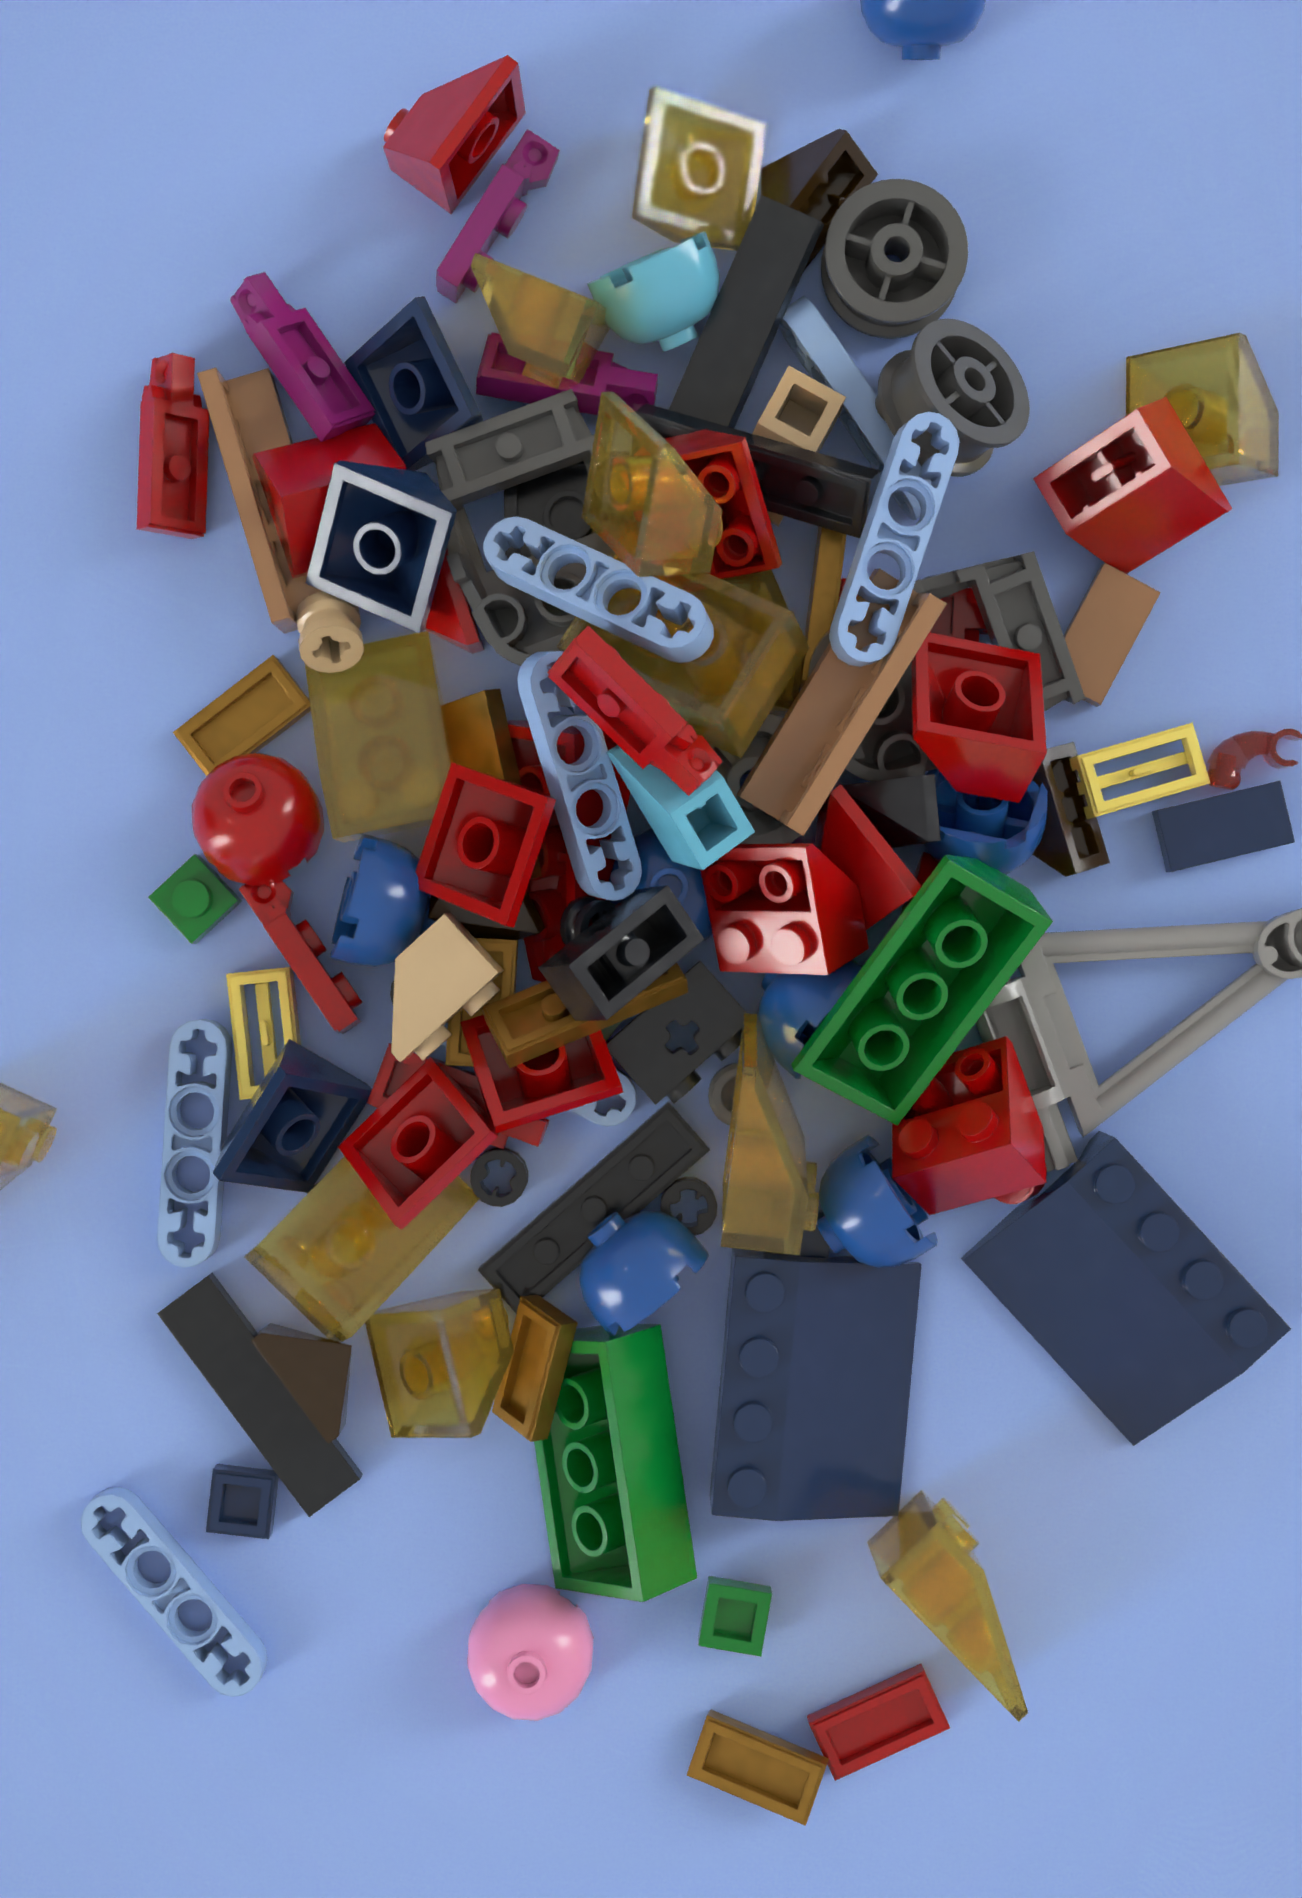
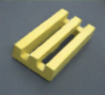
[1069,722,1210,819]
[226,967,301,1100]

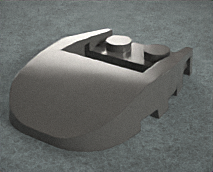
[425,389,645,670]
[807,551,1085,782]

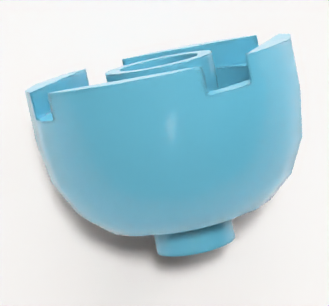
[587,231,720,352]

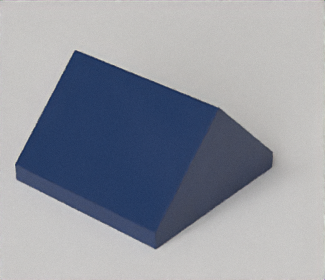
[344,296,483,471]
[305,460,457,633]
[213,1039,372,1193]

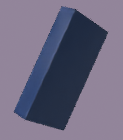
[1152,781,1295,873]

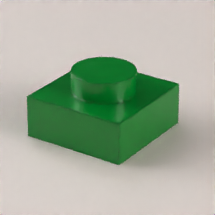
[148,854,242,944]
[698,1576,772,1657]

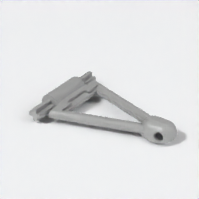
[976,908,1302,1172]

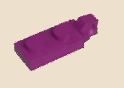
[436,129,560,303]
[230,272,375,442]
[476,332,658,419]

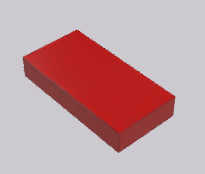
[807,1664,950,1781]

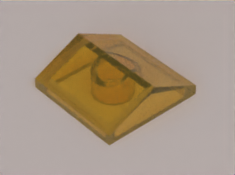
[632,86,767,251]

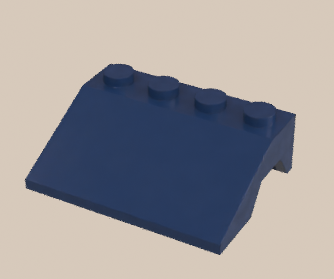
[961,1131,1291,1446]
[709,1245,922,1521]

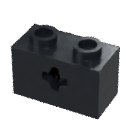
[538,885,704,1021]
[606,960,752,1105]

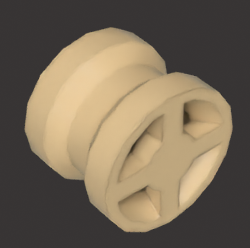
[296,591,364,673]

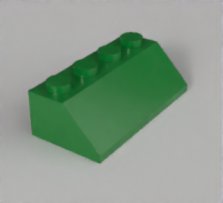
[791,855,1053,1126]
[534,1324,697,1602]

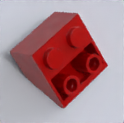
[1033,397,1232,574]
[621,429,782,587]
[701,843,869,975]
[892,1036,1047,1215]

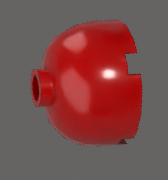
[192,753,324,886]

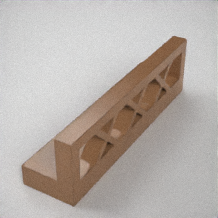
[197,368,322,634]
[736,568,947,836]

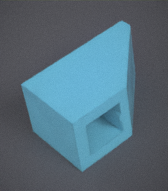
[606,745,755,870]

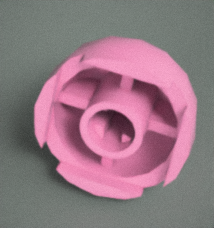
[467,1584,594,1721]

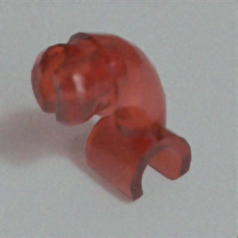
[1207,729,1302,790]

